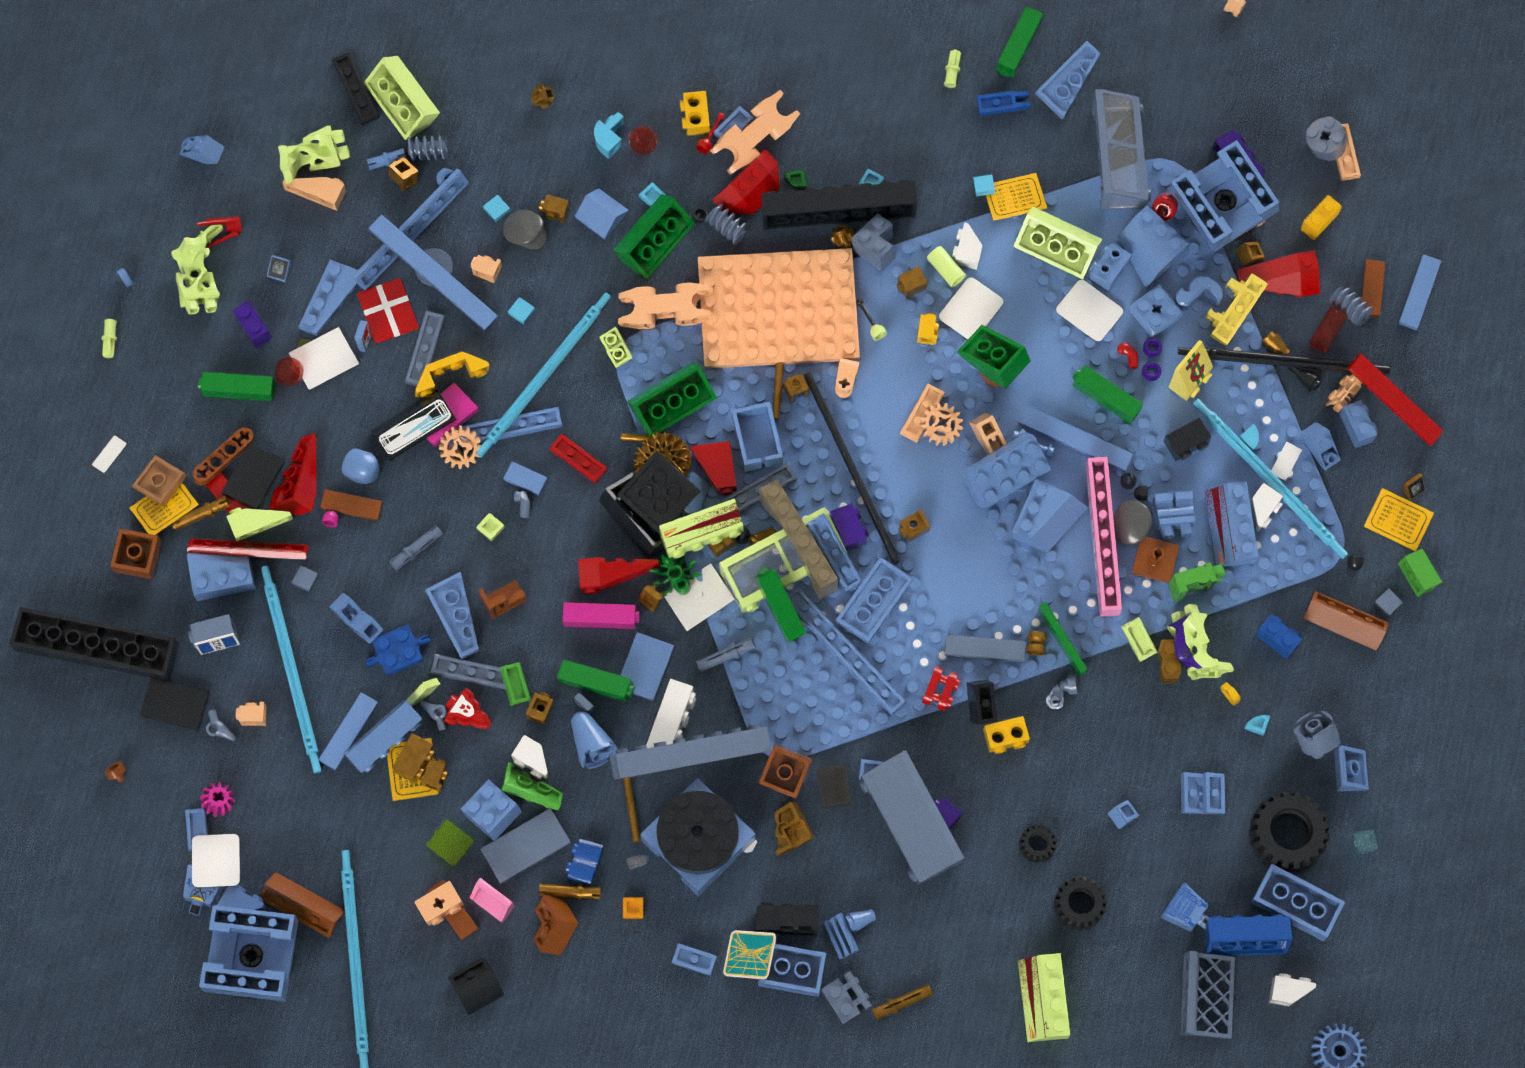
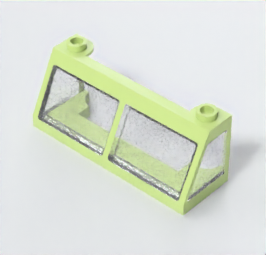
[720,507,847,613]

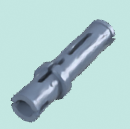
[389,525,443,571]
[696,637,756,673]

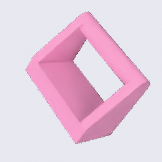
[470,878,515,923]

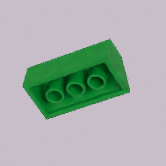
[613,194,695,280]
[627,362,717,438]

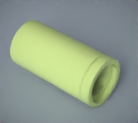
[927,246,966,287]

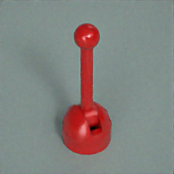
[695,113,725,154]

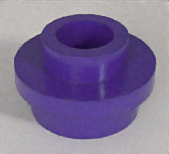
[1143,338,1162,357]
[1142,362,1161,381]

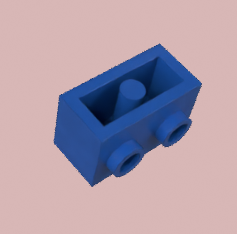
[1255,615,1302,660]

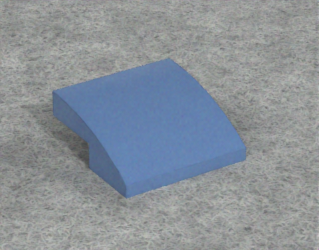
[1181,772,1225,814]

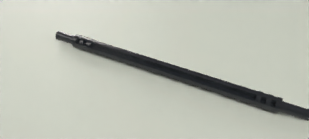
[1177,347,1390,374]

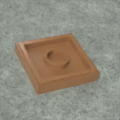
[132,455,187,507]

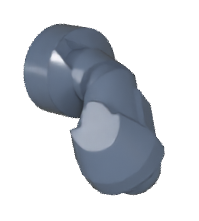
[1046,674,1079,709]

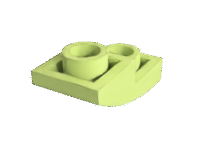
[599,327,633,368]

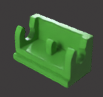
[1398,549,1442,597]

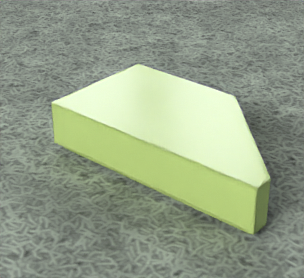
[406,678,440,707]

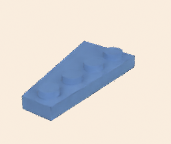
[425,572,479,659]

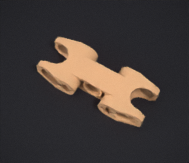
[710,90,800,175]
[618,282,713,330]

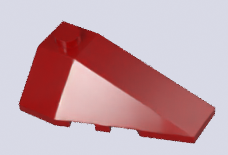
[269,433,316,515]

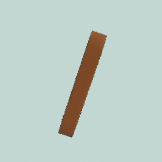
[193,427,254,485]

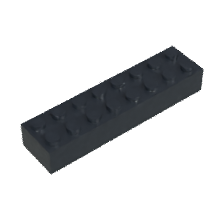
[761,180,918,230]
[9,607,179,682]

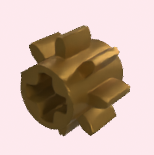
[531,84,554,109]
[830,225,855,249]

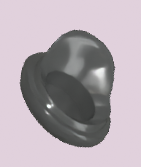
[503,210,548,250]
[1113,500,1153,546]

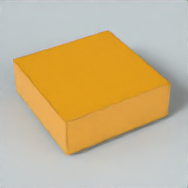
[623,897,644,919]

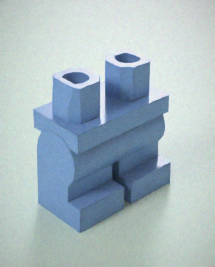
[1152,491,1195,539]

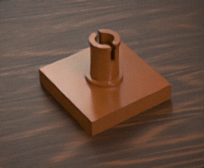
[1131,537,1179,584]

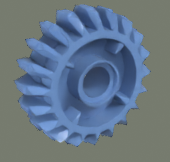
[1311,1023,1367,1068]

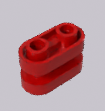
[922,666,961,711]

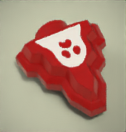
[444,688,492,730]

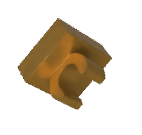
[638,585,664,612]

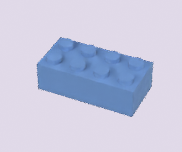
[960,433,1052,509]
[1251,864,1345,942]

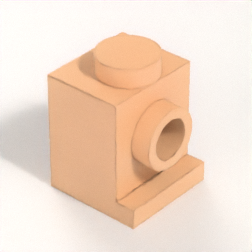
[471,255,502,283]
[236,702,267,726]

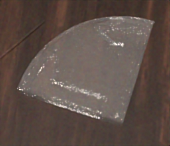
[626,855,648,869]

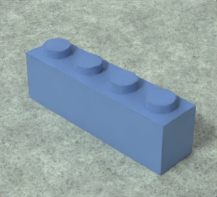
[343,700,422,773]

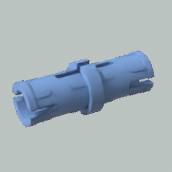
[367,148,407,171]

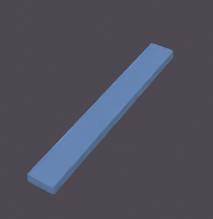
[352,169,469,291]
[369,214,498,331]
[788,587,906,716]

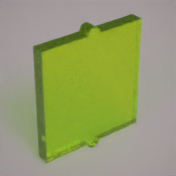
[426,819,474,867]

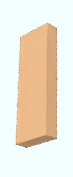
[1336,123,1361,181]
[900,384,945,443]

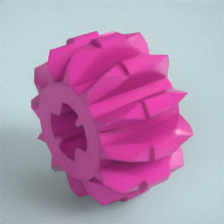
[200,782,235,817]

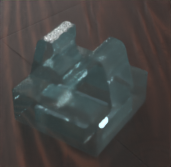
[1353,829,1379,854]

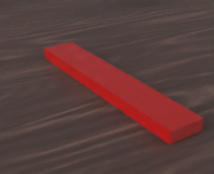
[1348,354,1443,446]
[187,539,309,559]

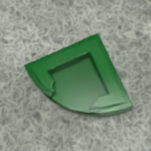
[784,170,807,190]

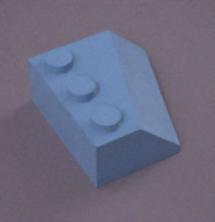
[1118,205,1189,290]
[1011,479,1088,553]
[187,544,256,601]

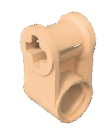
[835,358,860,398]

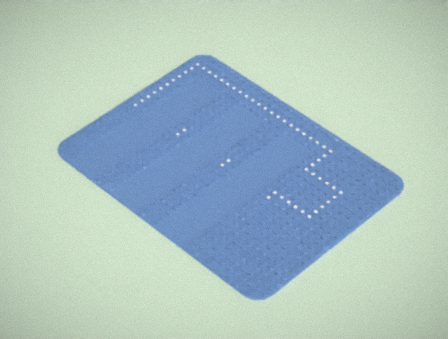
[616,158,1345,757]

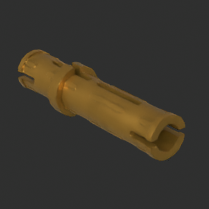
[172,496,230,531]
[539,883,601,900]
[872,984,933,1020]

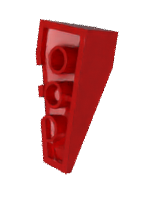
[1236,250,1320,297]
[578,558,659,595]

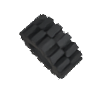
[1019,824,1057,863]

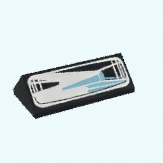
[371,389,457,461]

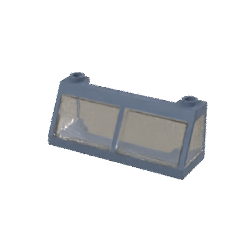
[1092,89,1151,210]

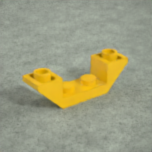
[415,351,490,398]

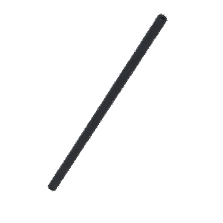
[804,372,900,564]

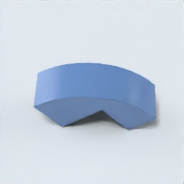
[329,593,383,644]

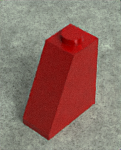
[691,441,737,495]

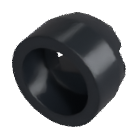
[692,207,708,224]
[1120,473,1137,489]
[1134,485,1148,501]
[735,527,750,544]
[1347,556,1364,571]

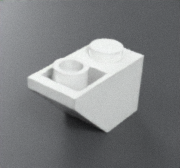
[952,223,983,270]
[1250,483,1283,532]
[511,735,549,780]
[1269,973,1316,1006]

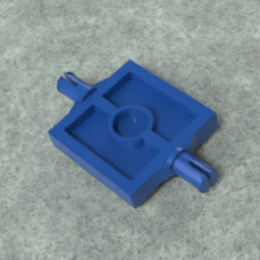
[365,625,431,676]

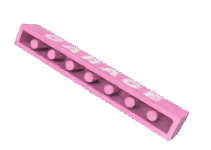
[1086,457,1122,617]

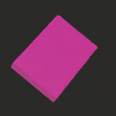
[426,383,479,447]

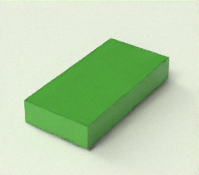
[499,662,531,706]

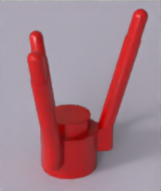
[196,216,242,248]

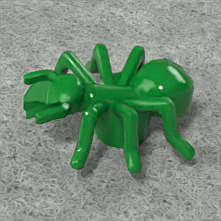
[650,552,701,597]

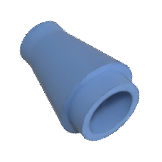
[844,909,876,932]

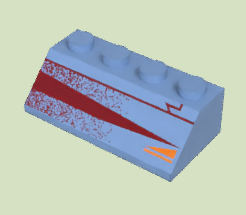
[1204,481,1258,567]

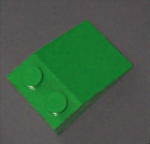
[957,324,1031,389]

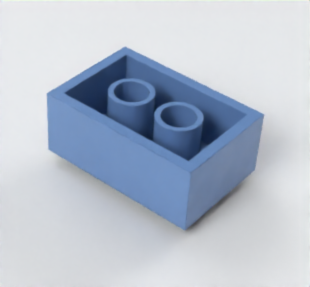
[758,944,826,997]

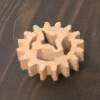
[920,403,963,446]
[439,426,481,469]

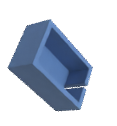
[732,402,783,472]

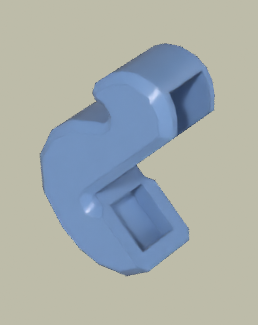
[1174,275,1223,311]

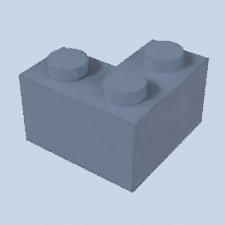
[852,214,894,271]

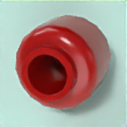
[1152,193,1178,221]

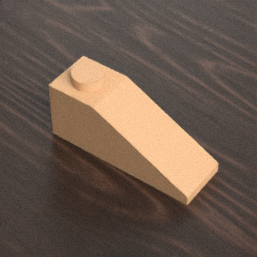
[282,177,346,211]
[969,413,1007,455]

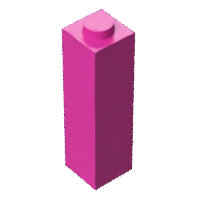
[563,602,640,629]

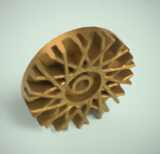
[633,432,691,477]

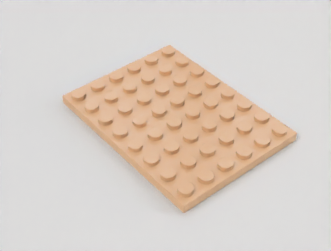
[698,248,860,369]

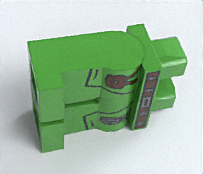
[1168,562,1226,603]

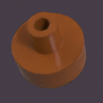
[104,761,126,783]

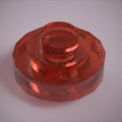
[629,126,657,155]
[275,357,304,386]

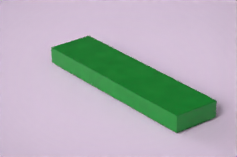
[1038,602,1087,677]

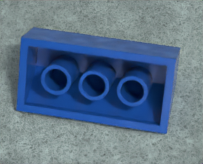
[1205,914,1292,956]

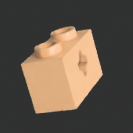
[414,881,464,926]

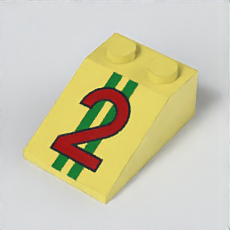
[1168,340,1213,401]

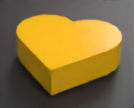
[1220,682,1241,706]

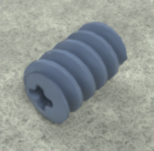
[408,135,448,161]
[705,204,747,245]
[1329,286,1373,326]

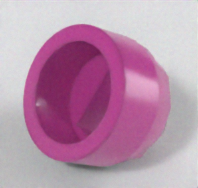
[322,511,339,527]

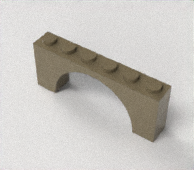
[760,479,838,600]

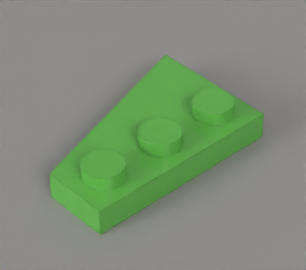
[501,762,563,811]

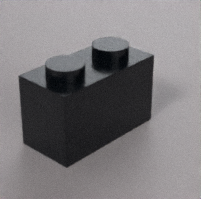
[1163,418,1211,461]
[966,680,997,725]

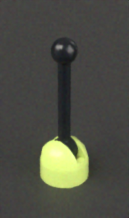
[856,298,887,341]

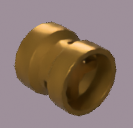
[1026,631,1047,656]

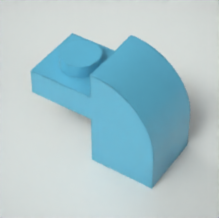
[594,112,624,159]

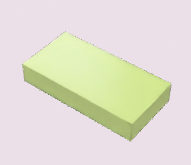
[1121,617,1158,662]

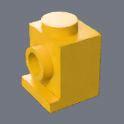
[917,313,939,345]

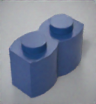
[565,838,604,886]

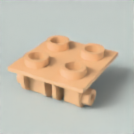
[1325,374,1362,413]

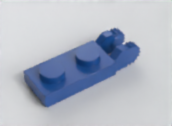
[976,91,1031,116]

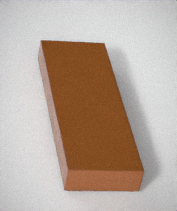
[1361,259,1385,318]
[320,489,383,521]
[426,880,479,941]

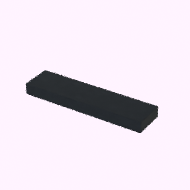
[332,53,379,126]

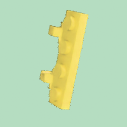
[1205,274,1268,346]

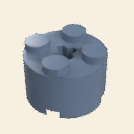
[1306,116,1348,161]
[1294,711,1341,759]

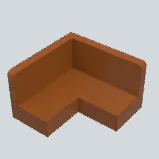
[478,580,527,619]
[533,895,578,955]

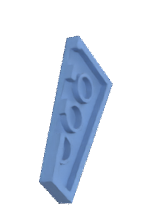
[1035,41,1100,119]
[298,259,358,336]

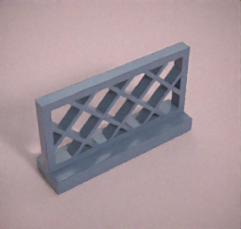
[1180,951,1235,1039]

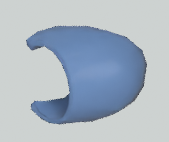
[342,448,380,484]

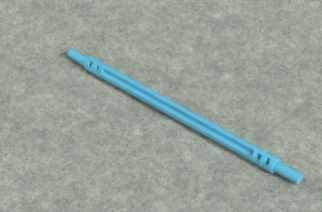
[476,292,611,458]
[1193,398,1348,559]
[261,566,321,774]
[341,850,369,1068]

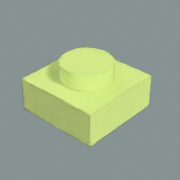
[476,513,505,541]

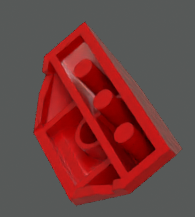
[711,149,780,215]

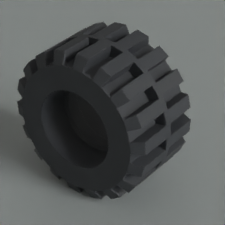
[1054,876,1107,931]

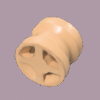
[1224,0,1246,18]

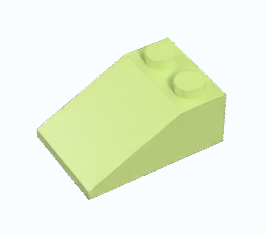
[226,507,293,541]

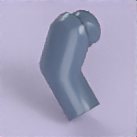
[514,491,530,518]

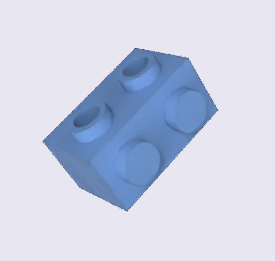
[1089,242,1132,291]
[1339,400,1378,448]

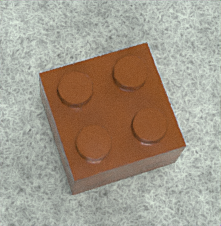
[110,529,162,580]
[759,744,812,798]

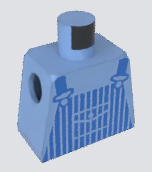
[1161,883,1209,931]

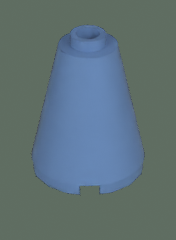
[571,711,618,769]

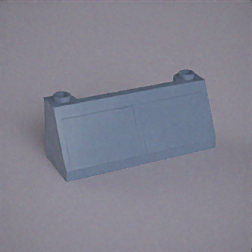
[859,750,964,885]

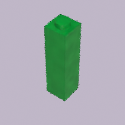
[996,6,1043,78]
[1072,365,1143,425]
[198,372,275,401]
[754,567,806,642]
[557,659,635,702]

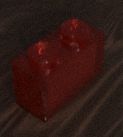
[1309,306,1348,353]

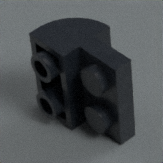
[448,957,505,1015]

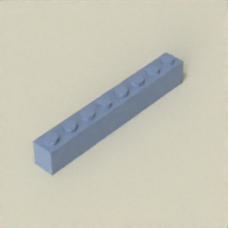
[610,724,771,780]

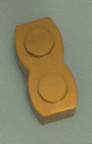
[1157,639,1181,684]

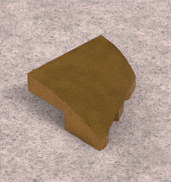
[775,802,815,856]

